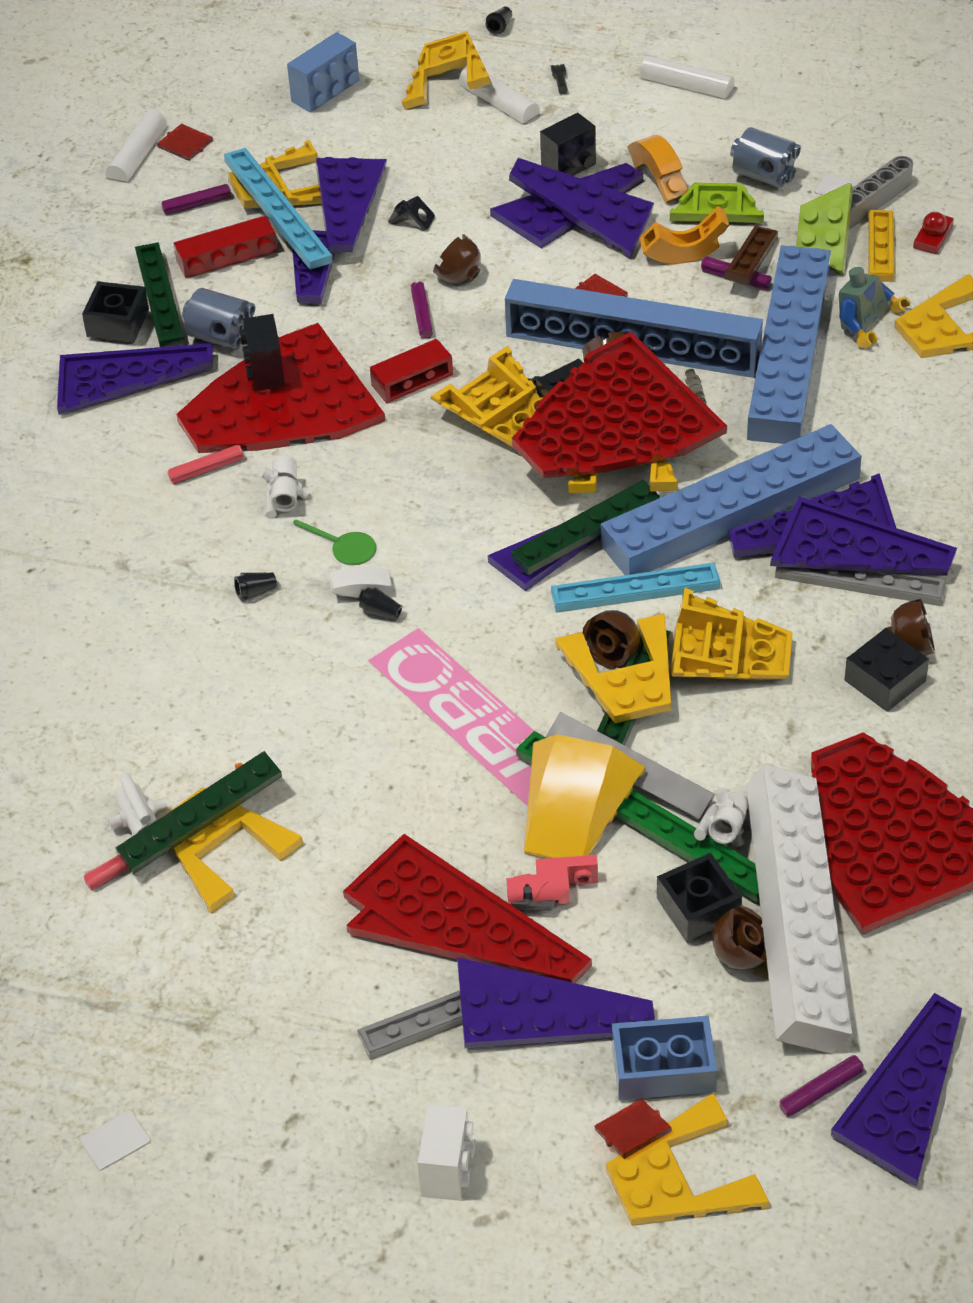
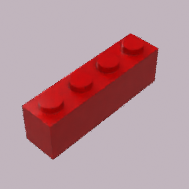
[173,215,278,279]

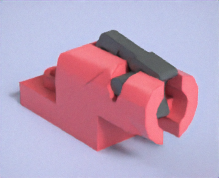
[506,855,598,911]

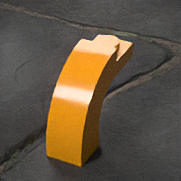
[627,135,688,203]
[640,206,729,264]

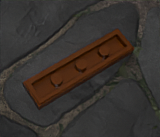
[724,226,778,285]

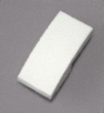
[330,567,391,598]

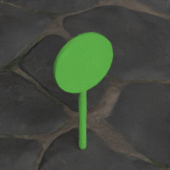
[293,520,376,565]

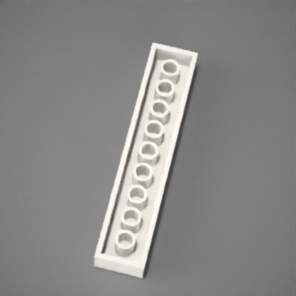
[746,764,852,1054]

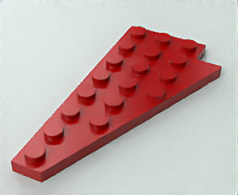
[343,834,592,983]

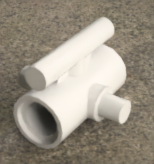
[259,455,309,518]
[108,773,168,836]
[694,788,749,847]

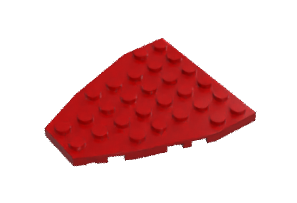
[176,323,385,453]
[512,332,728,479]
[811,732,973,934]

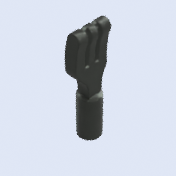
[550,64,568,94]

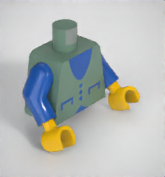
[838,267,911,348]

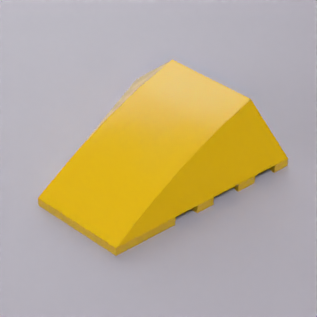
[431,346,543,447]
[669,588,793,680]
[524,734,646,859]

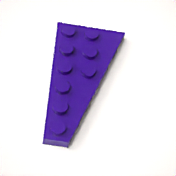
[316,157,387,252]
[509,158,654,259]
[490,163,643,248]
[57,343,213,415]
[729,473,896,557]
[770,496,957,576]
[457,957,655,1048]
[831,993,962,1187]

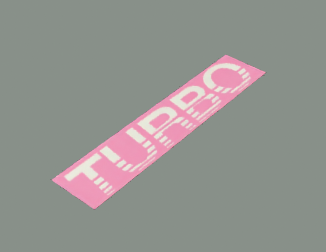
[368,628,618,826]

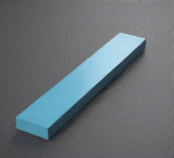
[551,563,720,613]

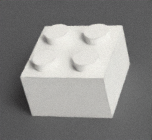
[417,1104,475,1201]

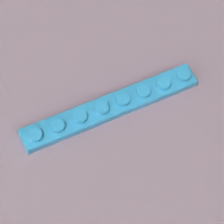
[224,148,332,270]

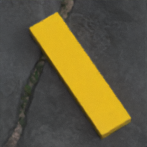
[868,210,894,282]

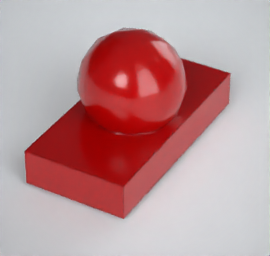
[913,212,954,254]

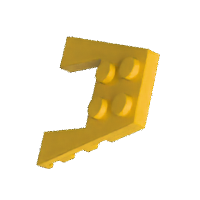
[402,31,492,110]
[228,140,321,208]
[894,274,973,358]
[568,459,678,493]
[555,613,671,723]
[162,787,303,913]
[606,1093,769,1226]

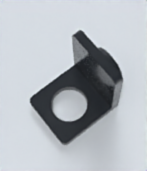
[388,195,435,231]

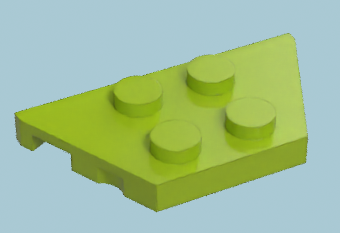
[669,182,764,223]
[796,183,853,275]

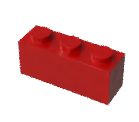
[370,338,453,404]

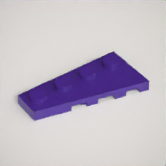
[292,230,335,304]
[488,525,601,592]

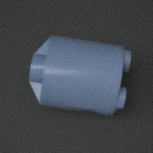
[730,127,801,188]
[182,288,256,350]

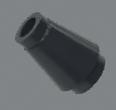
[485,6,512,34]
[234,572,277,600]
[359,587,403,620]

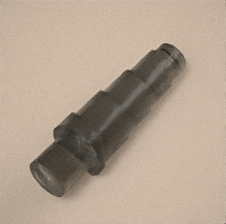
[685,369,707,404]

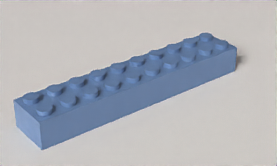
[747,245,831,444]
[505,279,763,378]
[601,424,862,575]

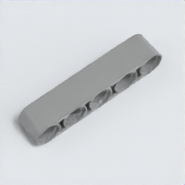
[849,156,913,230]

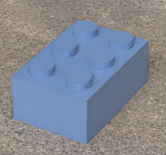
[287,32,360,113]
[612,1016,717,1100]

